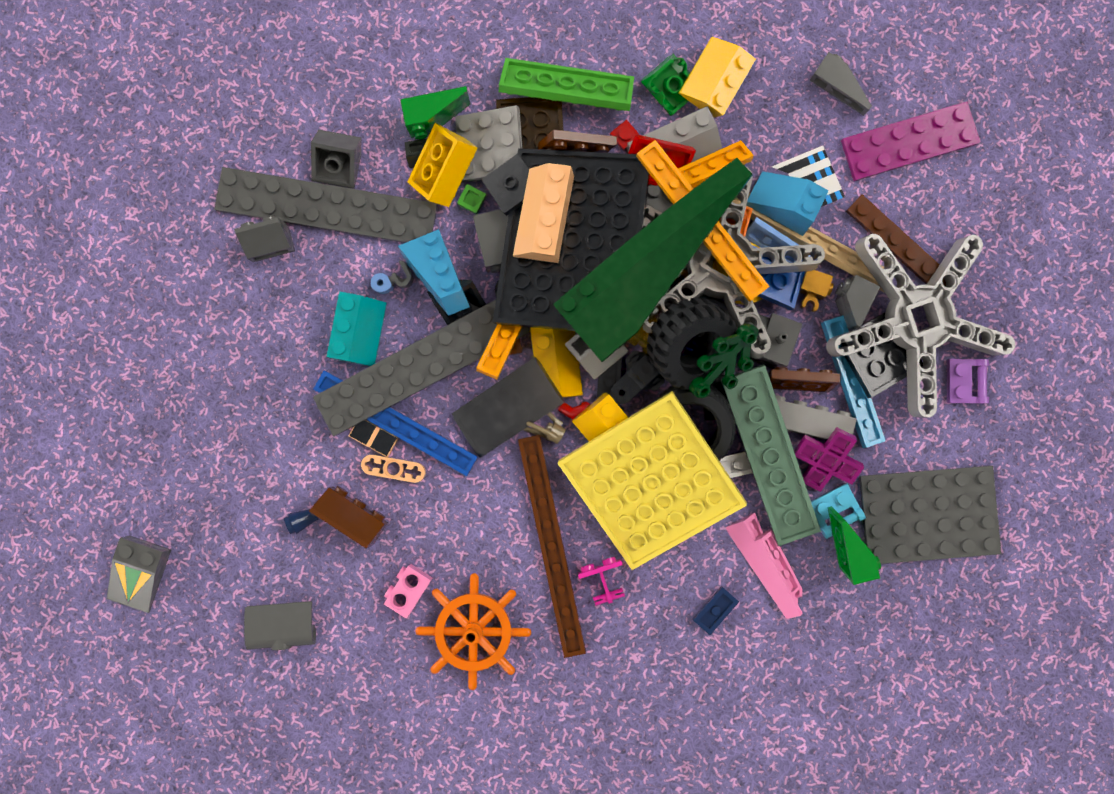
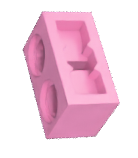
[384,564,433,618]

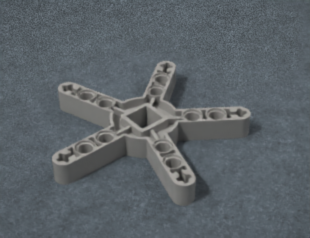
[642,167,825,359]
[826,234,1015,418]

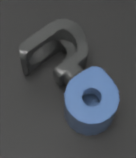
[371,261,414,294]

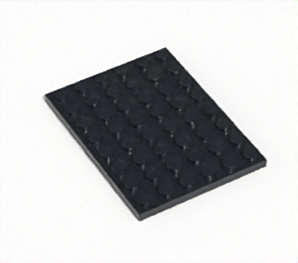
[493,148,650,331]

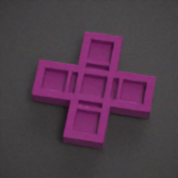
[794,427,864,492]

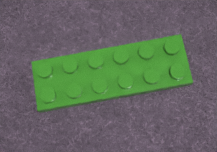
[499,58,634,111]

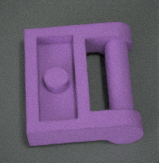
[947,359,989,404]

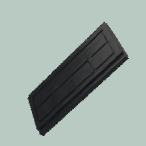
[452,357,565,458]

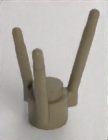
[524,412,566,444]

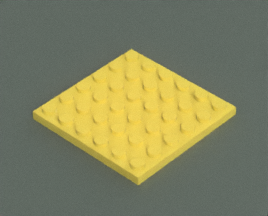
[558,391,747,570]

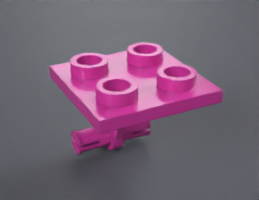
[578,557,625,606]

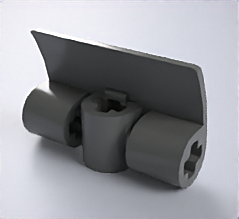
[244,601,316,650]

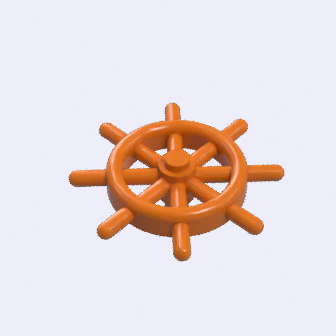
[415,573,531,690]

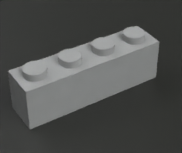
[775,395,857,440]

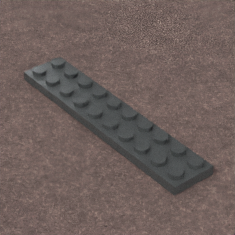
[214,167,438,243]
[313,300,530,437]

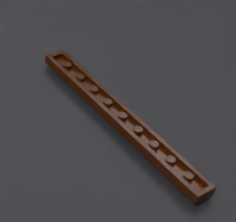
[518,435,586,658]

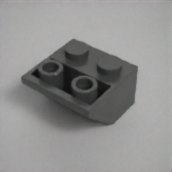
[234,216,295,262]

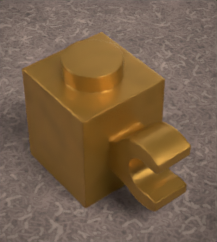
[799,270,834,312]

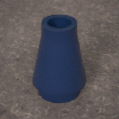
[284,509,319,534]

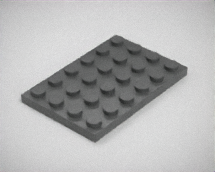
[859,466,1002,564]

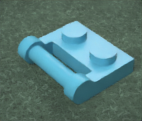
[811,483,866,539]

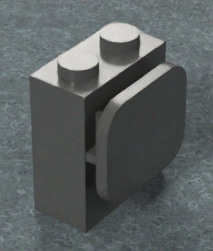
[473,209,508,273]

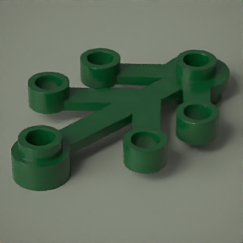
[689,324,759,398]

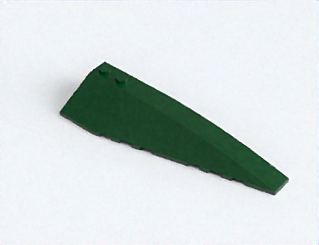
[553,158,753,362]

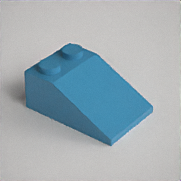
[747,171,829,236]

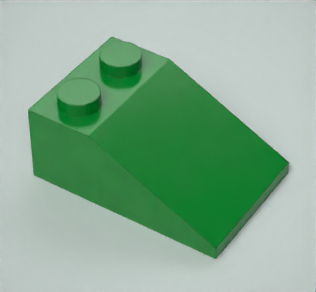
[400,86,471,139]
[827,506,881,585]

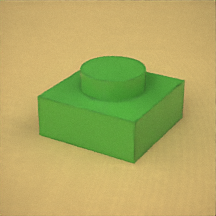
[457,184,487,215]

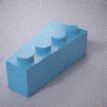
[398,229,469,316]

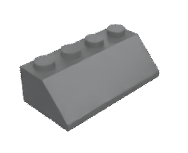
[626,106,723,163]

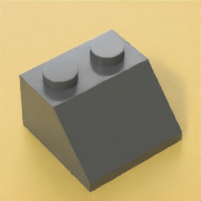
[311,129,362,188]
[835,275,880,331]

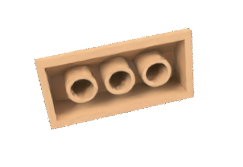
[513,163,574,263]

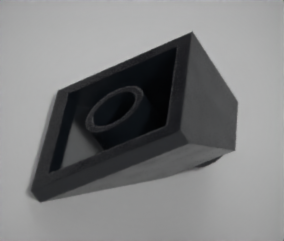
[427,279,486,325]

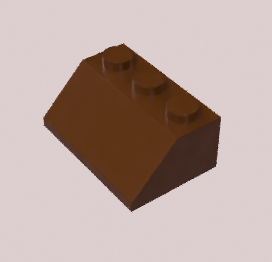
[309,486,388,549]

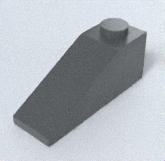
[810,52,872,116]

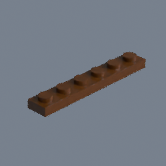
[845,194,946,286]

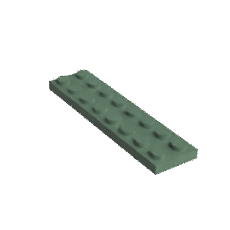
[721,364,821,546]

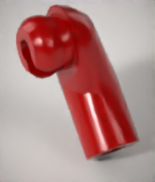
[558,402,590,420]

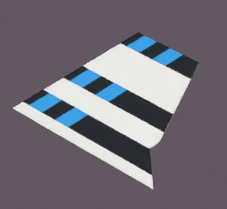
[772,146,845,207]

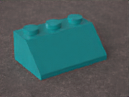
[326,291,387,366]

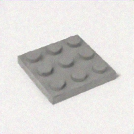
[455,105,523,182]

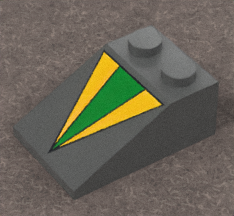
[107,535,172,613]

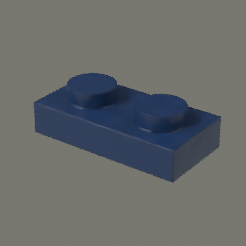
[692,586,739,635]

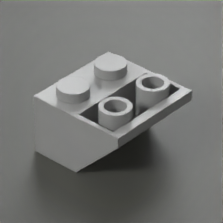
[565,334,628,380]

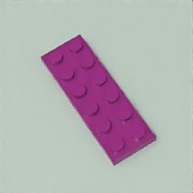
[841,101,980,181]

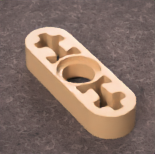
[361,455,426,483]

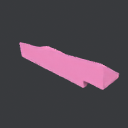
[726,512,802,619]

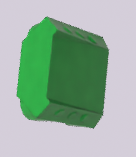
[641,53,690,116]

